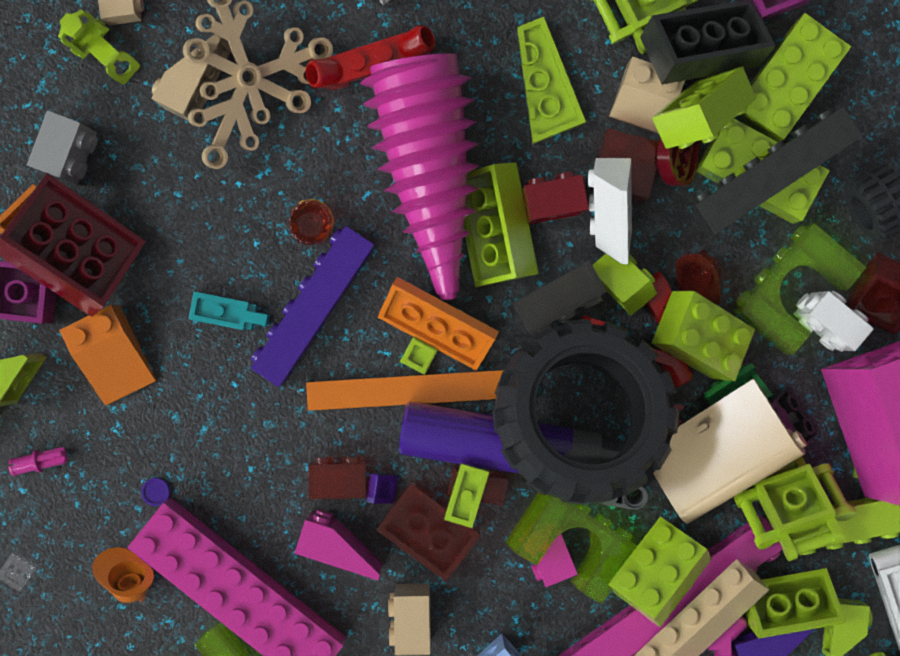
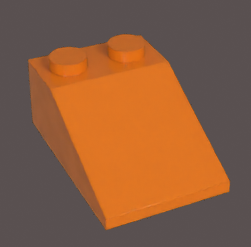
[59,305,157,406]

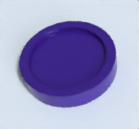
[141,477,170,506]

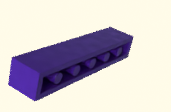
[250,226,376,387]

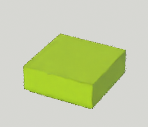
[400,337,438,375]

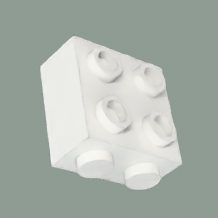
[793,291,874,352]

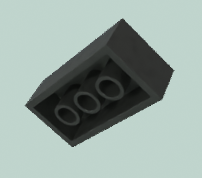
[640,0,775,85]

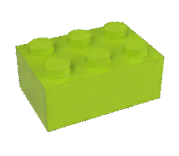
[652,67,756,149]
[652,291,755,381]
[608,516,712,627]

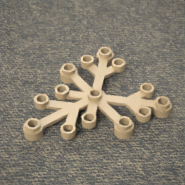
[183,0,333,169]

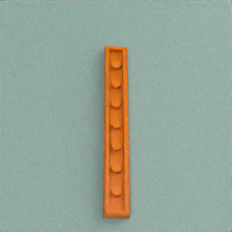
[306,370,504,411]

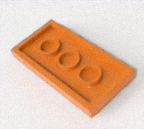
[377,277,499,371]

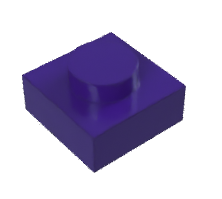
[366,473,398,504]

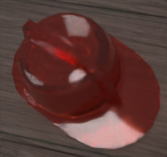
[675,250,721,306]

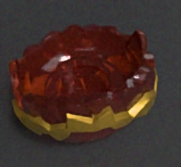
[289,199,334,245]

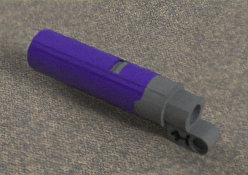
[399,401,648,509]

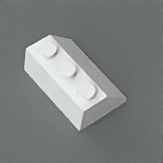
[588,158,632,264]

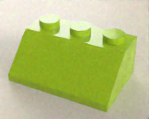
[744,568,846,639]

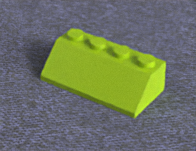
[463,163,539,287]

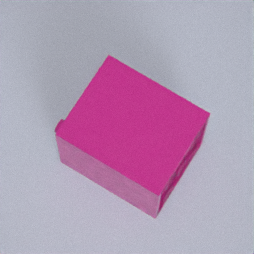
[821,341,900,506]

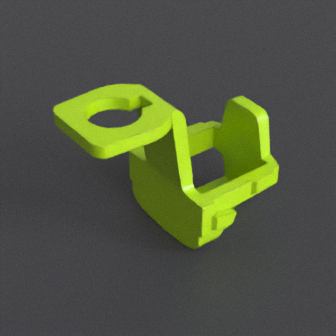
[58,9,140,85]

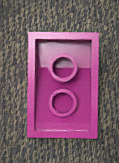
[295,509,383,580]

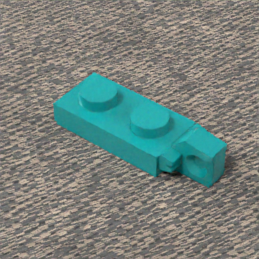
[188,291,271,330]

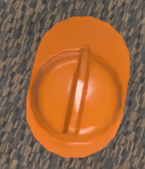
[92,547,154,603]

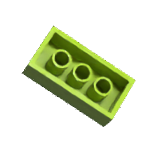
[736,13,851,142]
[696,119,830,224]

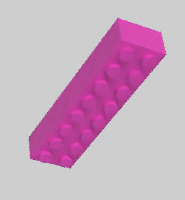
[127,498,346,656]

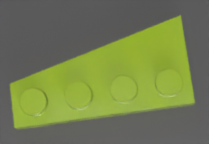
[517,17,586,144]

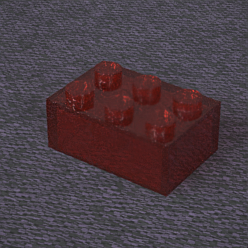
[377,480,480,582]

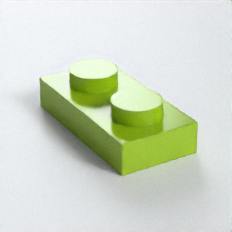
[444,462,489,528]

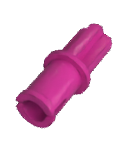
[8,447,68,476]

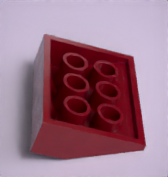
[0,173,146,317]

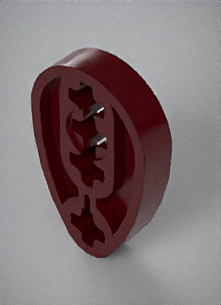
[657,138,700,186]

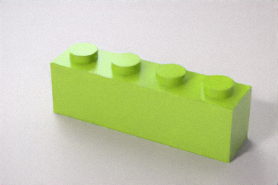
[790,498,900,555]

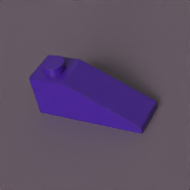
[731,629,814,656]

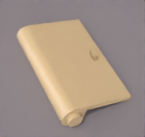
[653,379,807,524]

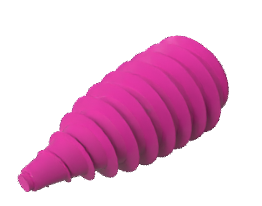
[360,53,479,300]

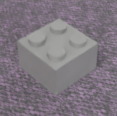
[27,110,97,184]

